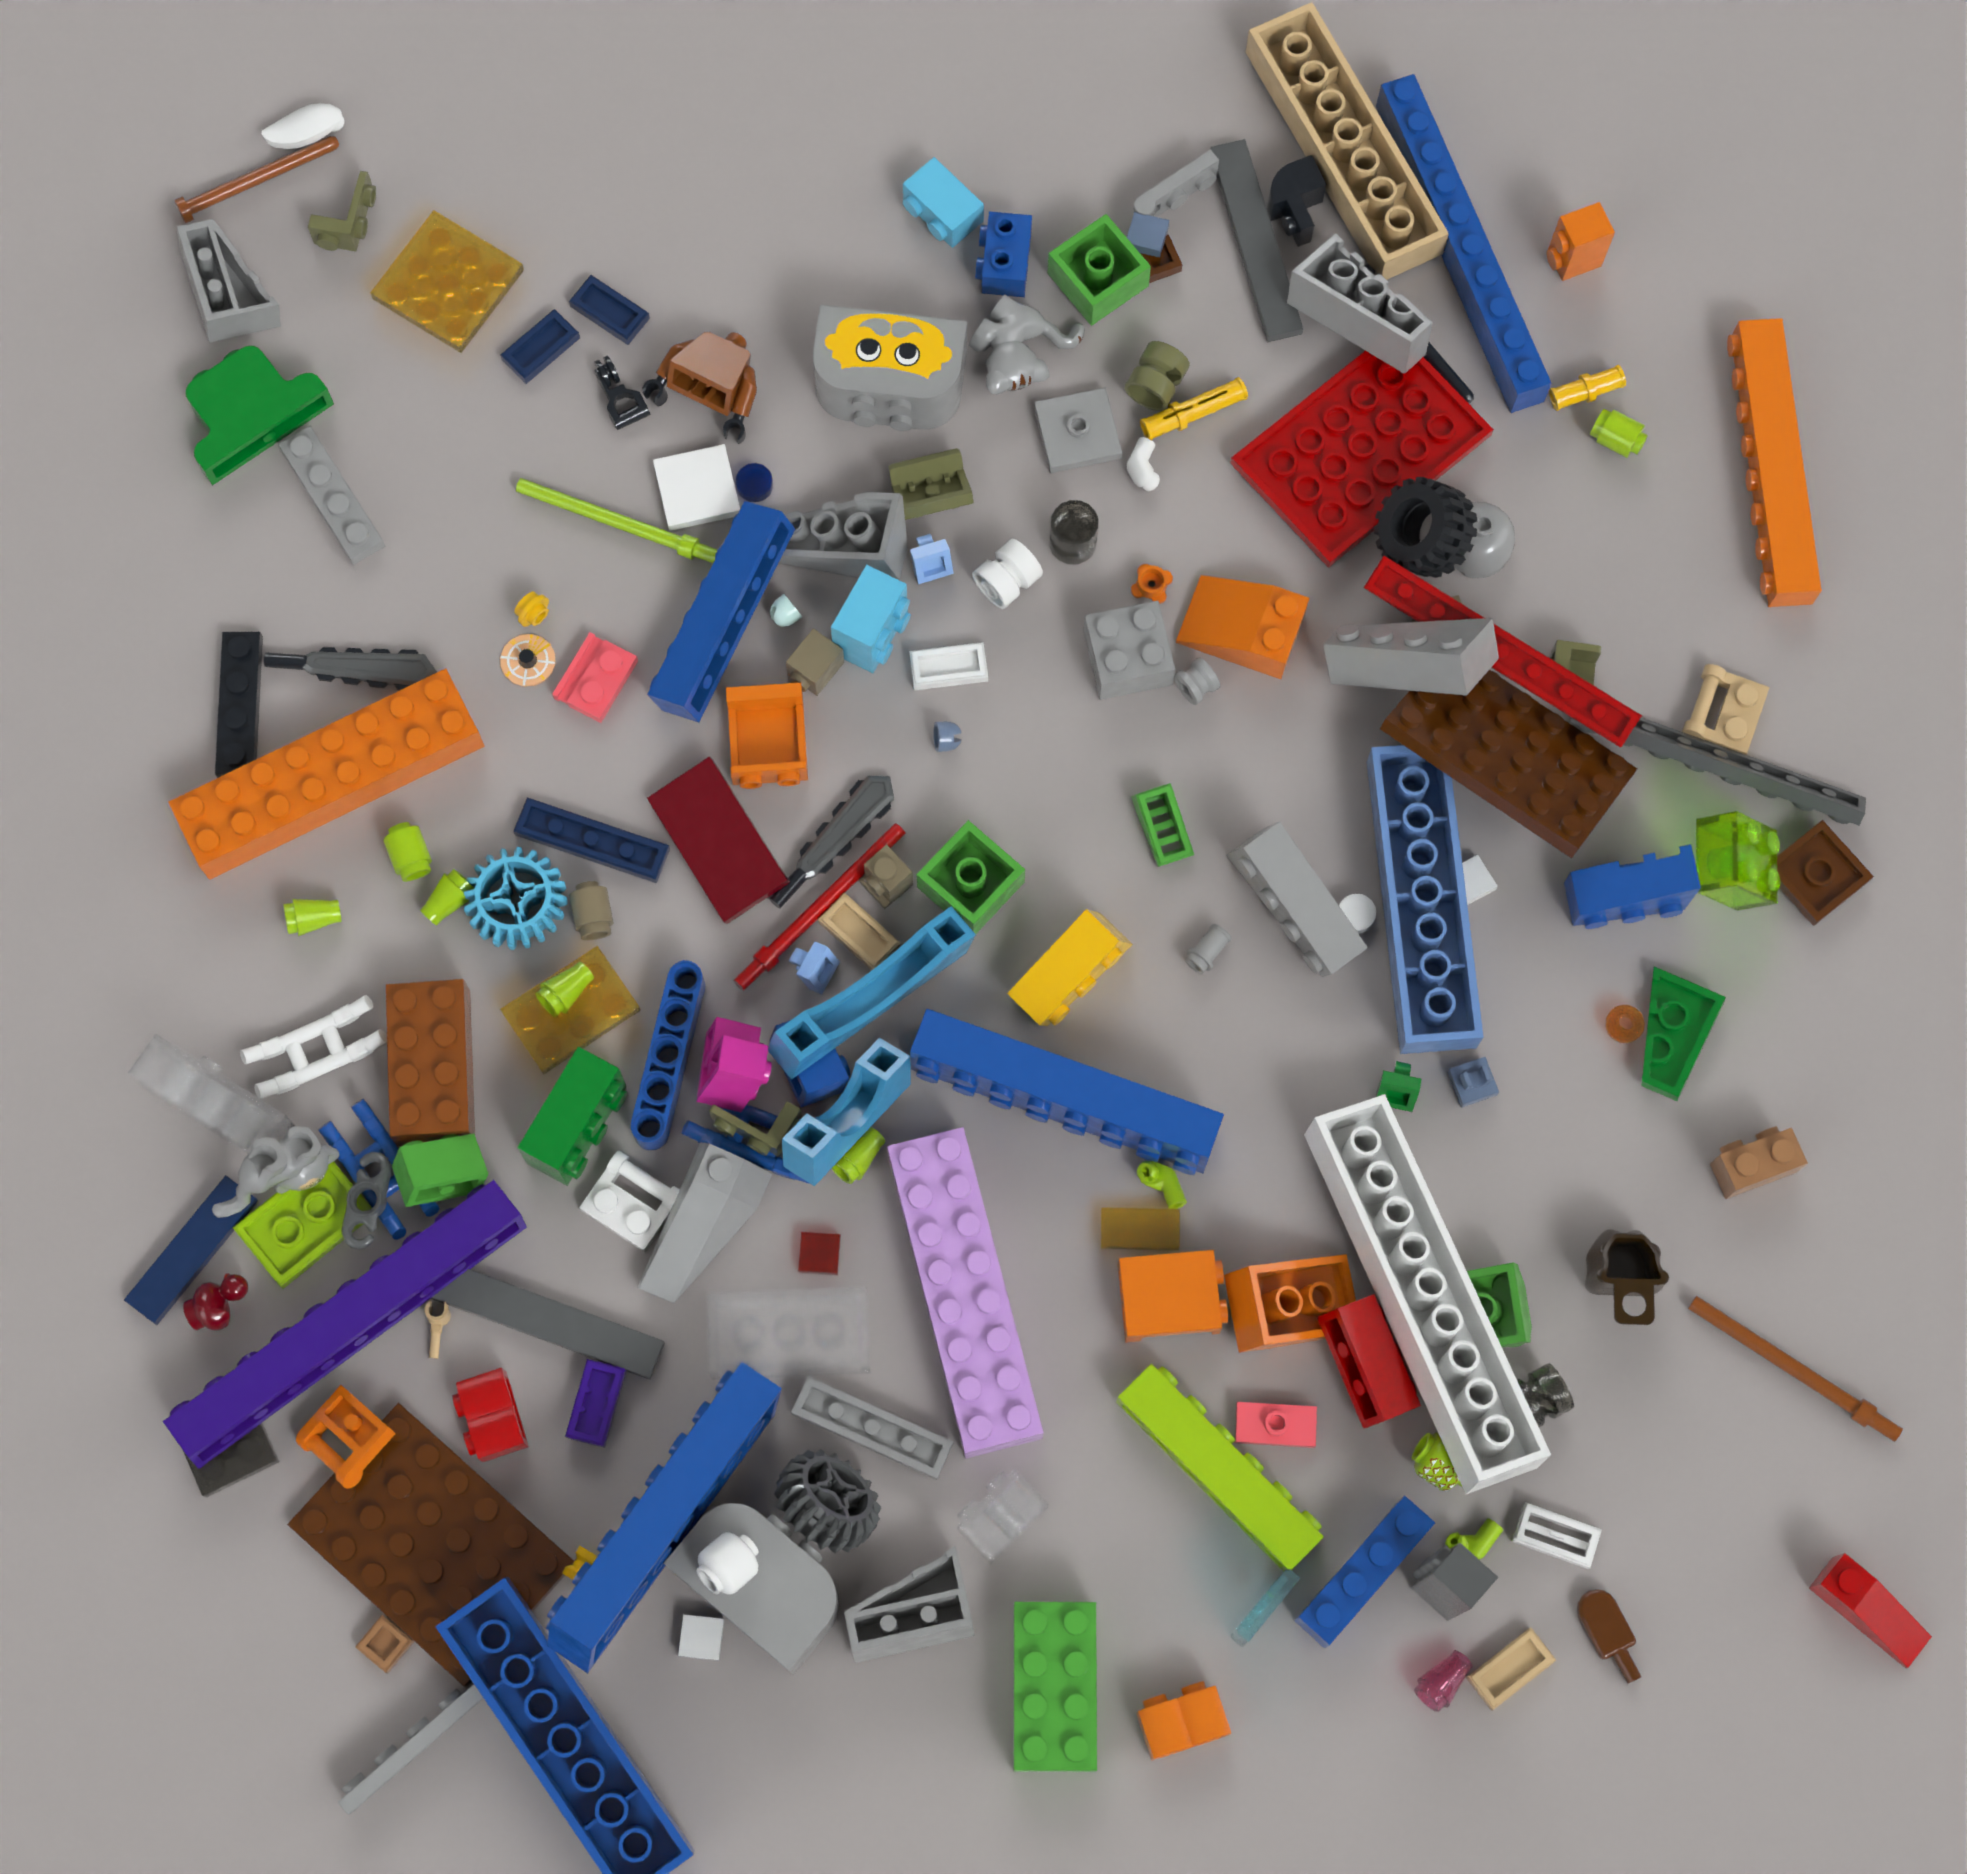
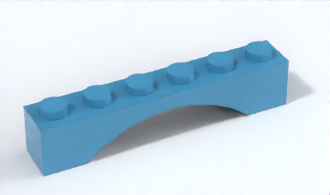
[768,906,976,1079]

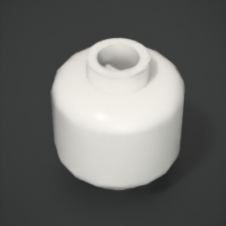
[696,1532,759,1595]

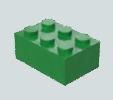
[517,1046,628,1186]

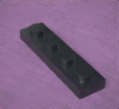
[215,632,263,778]

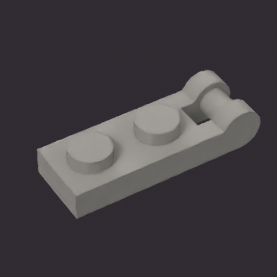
[1133,149,1219,217]

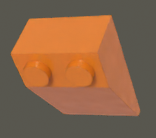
[1176,575,1310,679]
[1224,1254,1356,1353]

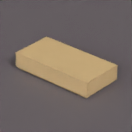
[818,893,901,970]
[1466,1627,1556,1711]

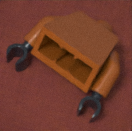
[642,332,757,444]

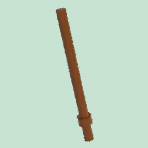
[1688,1296,1903,1442]

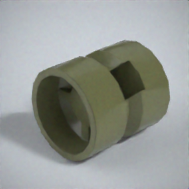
[1124,341,1190,411]

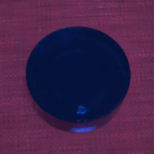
[736,463,773,502]

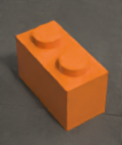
[1546,202,1615,281]

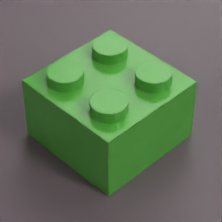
[1047,214,1151,326]
[916,820,1025,934]

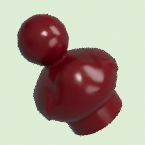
[183,1273,248,1331]

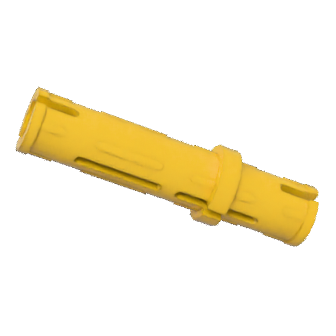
[1140,377,1248,440]

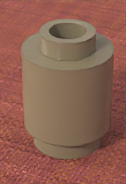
[569,881,614,940]

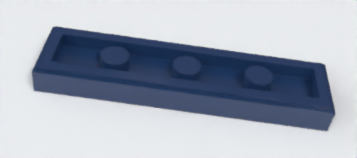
[513,797,670,883]
[124,1175,259,1325]

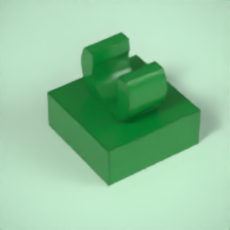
[1376,1061,1422,1112]

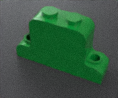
[186,346,334,486]

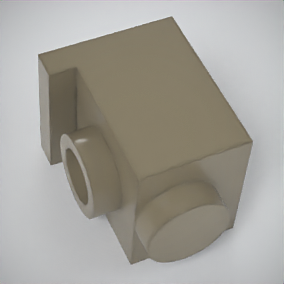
[859,845,913,909]

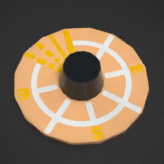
[500,634,556,687]

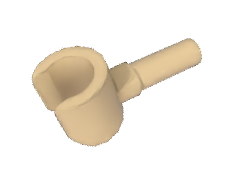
[424,1301,451,1359]

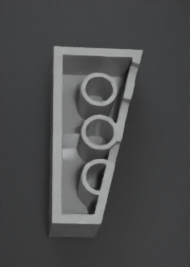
[1287,233,1433,374]
[1323,618,1499,695]
[1226,822,1368,977]

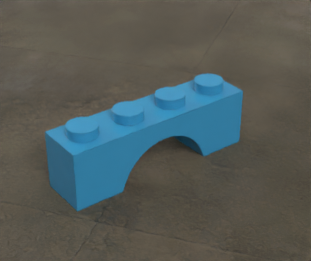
[782,1038,911,1186]

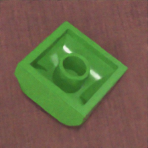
[1467,1262,1532,1348]

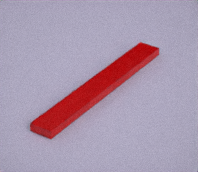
[1363,556,1642,748]

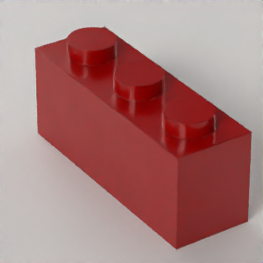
[1317,1294,1421,1429]

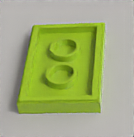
[233,1161,372,1289]

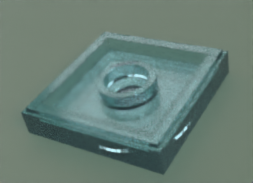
[1231,1569,1300,1647]

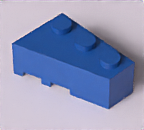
[1564,844,1701,929]

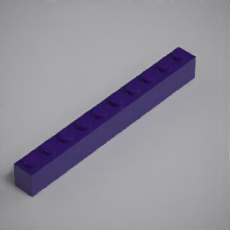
[162,1179,527,1469]

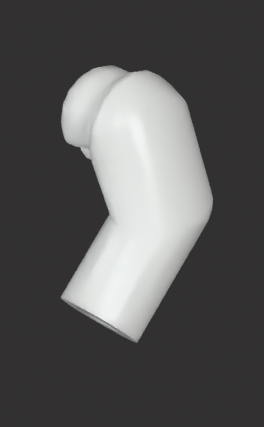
[1127,437,1160,491]

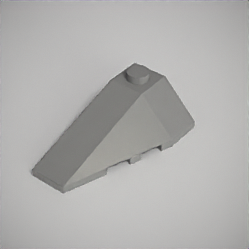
[779,492,908,580]
[637,1142,772,1303]

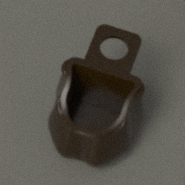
[1585,1229,1669,1325]

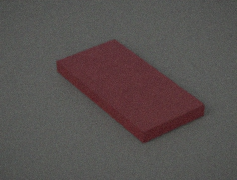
[647,756,790,924]

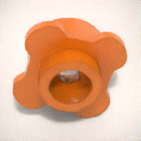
[1131,564,1173,604]

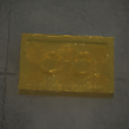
[500,946,641,1075]

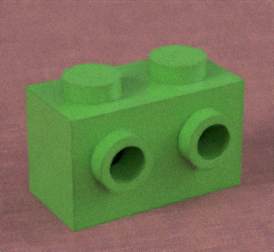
[392,1133,489,1207]

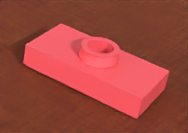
[1235,1402,1317,1448]

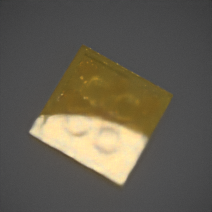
[370,210,524,353]

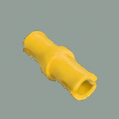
[1549,365,1626,411]

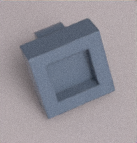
[1447,1057,1499,1108]

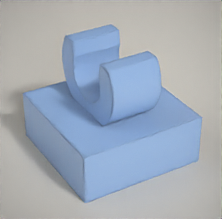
[910,534,954,585]
[789,942,840,995]

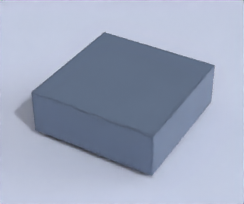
[1127,212,1169,258]

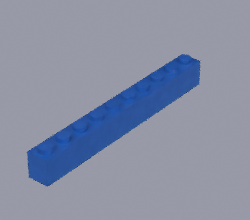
[1376,74,1552,413]

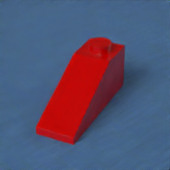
[1809,1553,1932,1668]

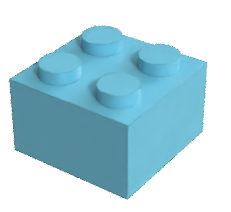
[831,564,911,673]

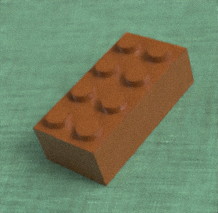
[386,979,475,1146]

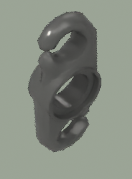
[341,1152,392,1249]

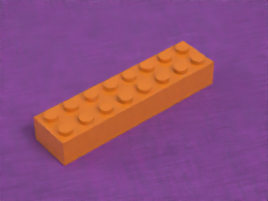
[168,668,485,880]

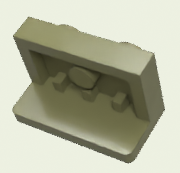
[888,448,974,520]

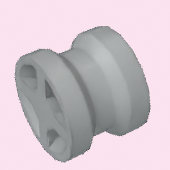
[1174,657,1220,705]

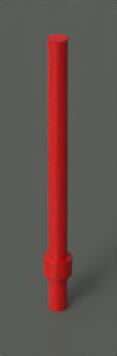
[733,823,906,991]

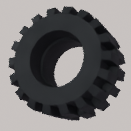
[1374,477,1477,578]

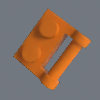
[296,1385,396,1489]

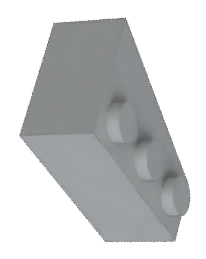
[177,219,281,343]
[844,1546,975,1663]

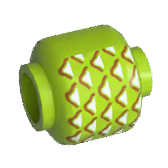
[1411,1431,1462,1491]

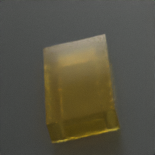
[1100,1208,1180,1250]

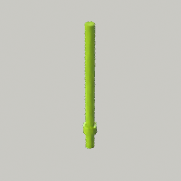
[516,478,718,563]

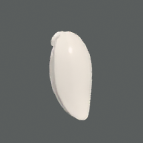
[261,103,345,149]

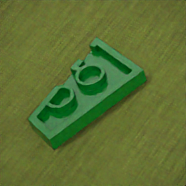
[1641,966,1726,1101]

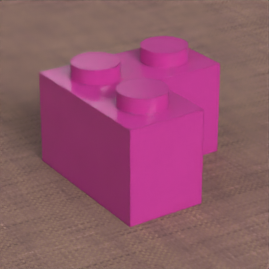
[696,1017,772,1112]

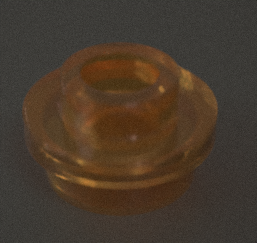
[1605,1005,1645,1043]

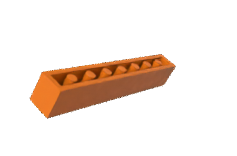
[1727,318,1822,607]

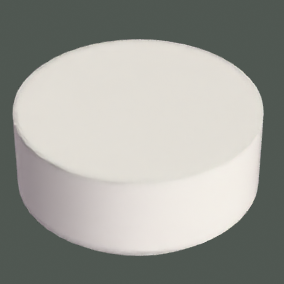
[1339,894,1376,934]

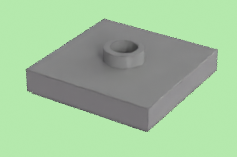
[1034,387,1122,473]

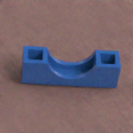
[1294,1495,1435,1648]

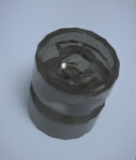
[1049,500,1099,565]
[1517,1363,1574,1427]

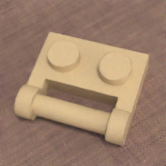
[1682,664,1770,755]

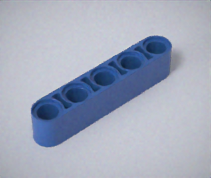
[631,960,705,1151]

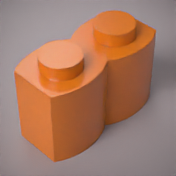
[1136,1681,1231,1761]

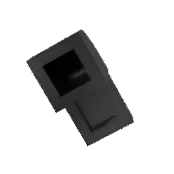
[1267,155,1326,247]

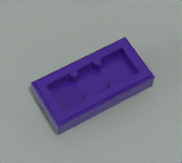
[565,1359,627,1448]

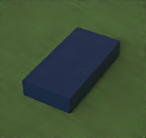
[569,275,650,345]
[500,309,580,384]

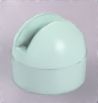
[770,594,802,627]

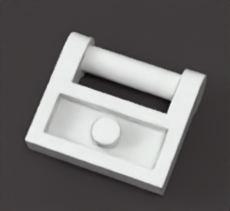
[579,1151,680,1253]

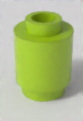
[1590,409,1648,458]
[383,822,432,882]

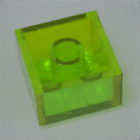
[1696,811,1780,911]

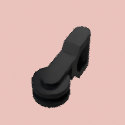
[594,355,650,430]

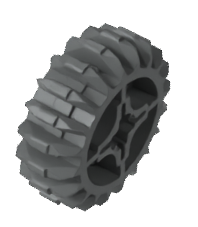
[774,1449,881,1553]

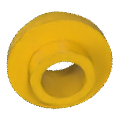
[514,591,549,627]

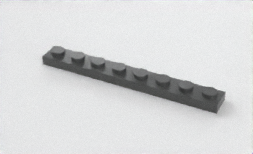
[1570,717,1866,826]

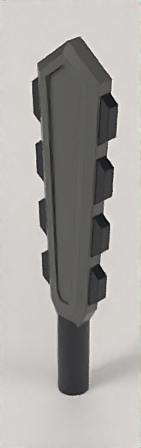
[264,647,437,690]
[769,776,894,909]

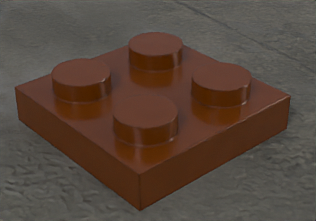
[1763,820,1874,926]

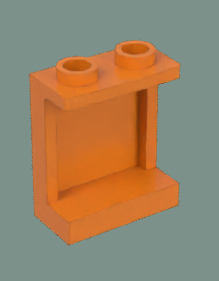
[726,682,808,789]
[1117,1250,1228,1343]

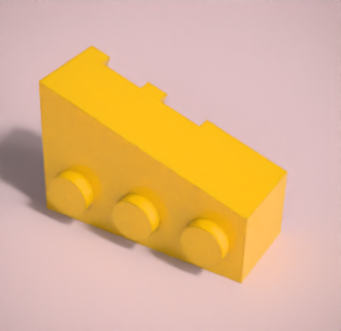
[1007,909,1133,1026]

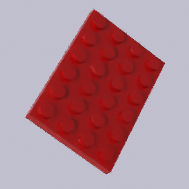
[1230,350,1494,568]

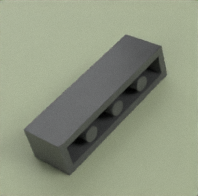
[1411,1543,1498,1621]

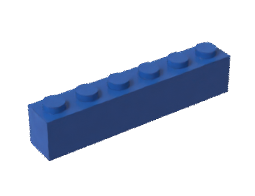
[647,501,795,723]

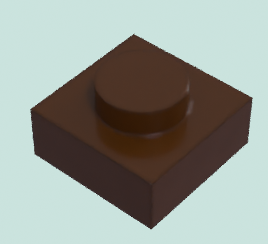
[1140,234,1183,283]

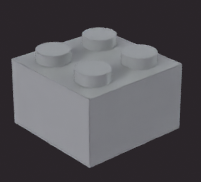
[1083,601,1176,700]

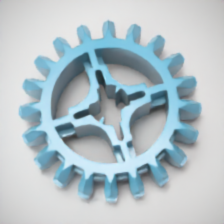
[464,846,568,950]

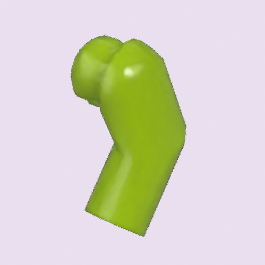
[1445,1518,1503,1560]

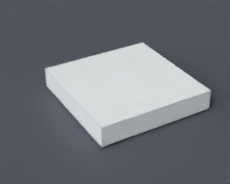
[653,444,740,531]

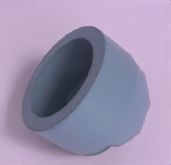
[933,721,962,752]

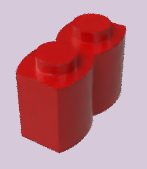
[452,1367,529,1462]

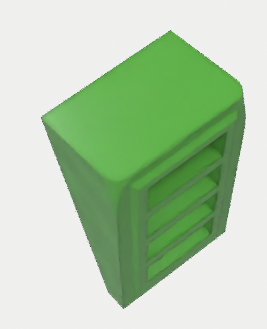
[1131,783,1194,867]

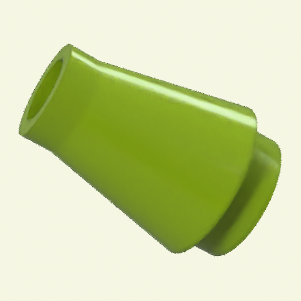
[420,869,475,926]
[283,899,342,937]
[535,961,594,1017]
[831,1127,886,1184]

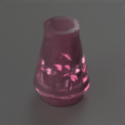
[1414,1650,1473,1712]

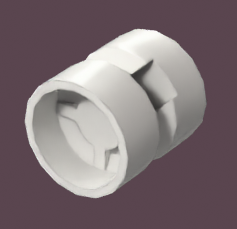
[972,538,1043,609]

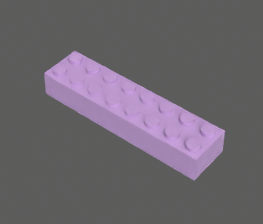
[887,1127,1043,1459]

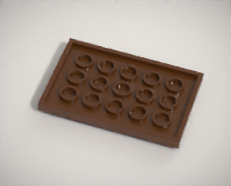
[1380,670,1638,859]
[287,1402,574,1687]

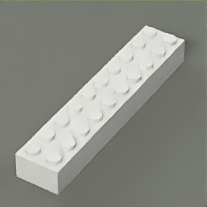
[1304,1094,1551,1494]

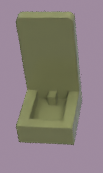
[308,171,376,252]
[709,1101,802,1157]

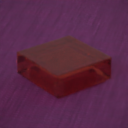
[798,1232,841,1276]

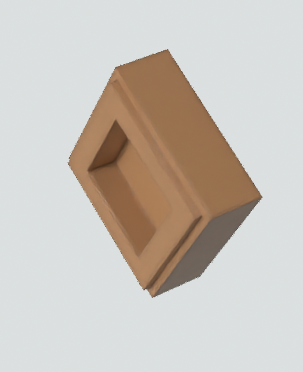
[355,1615,415,1674]

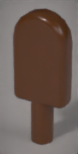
[1577,1589,1642,1684]

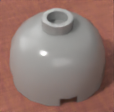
[1454,502,1515,578]

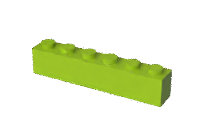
[1116,1363,1324,1575]

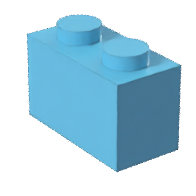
[903,157,984,248]

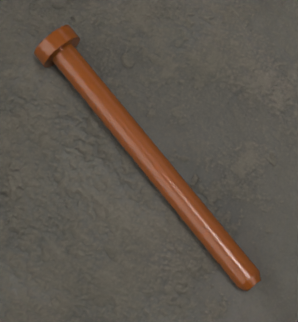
[174,136,339,223]

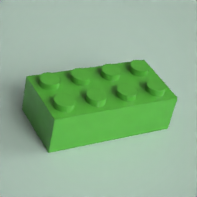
[1013,1602,1097,1772]

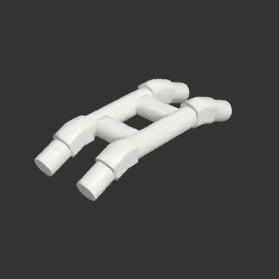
[240,995,387,1099]

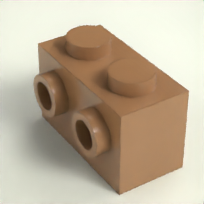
[1710,1126,1808,1200]

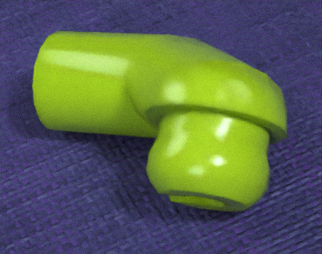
[1137,1161,1187,1210]

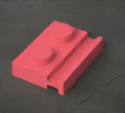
[552,632,638,723]

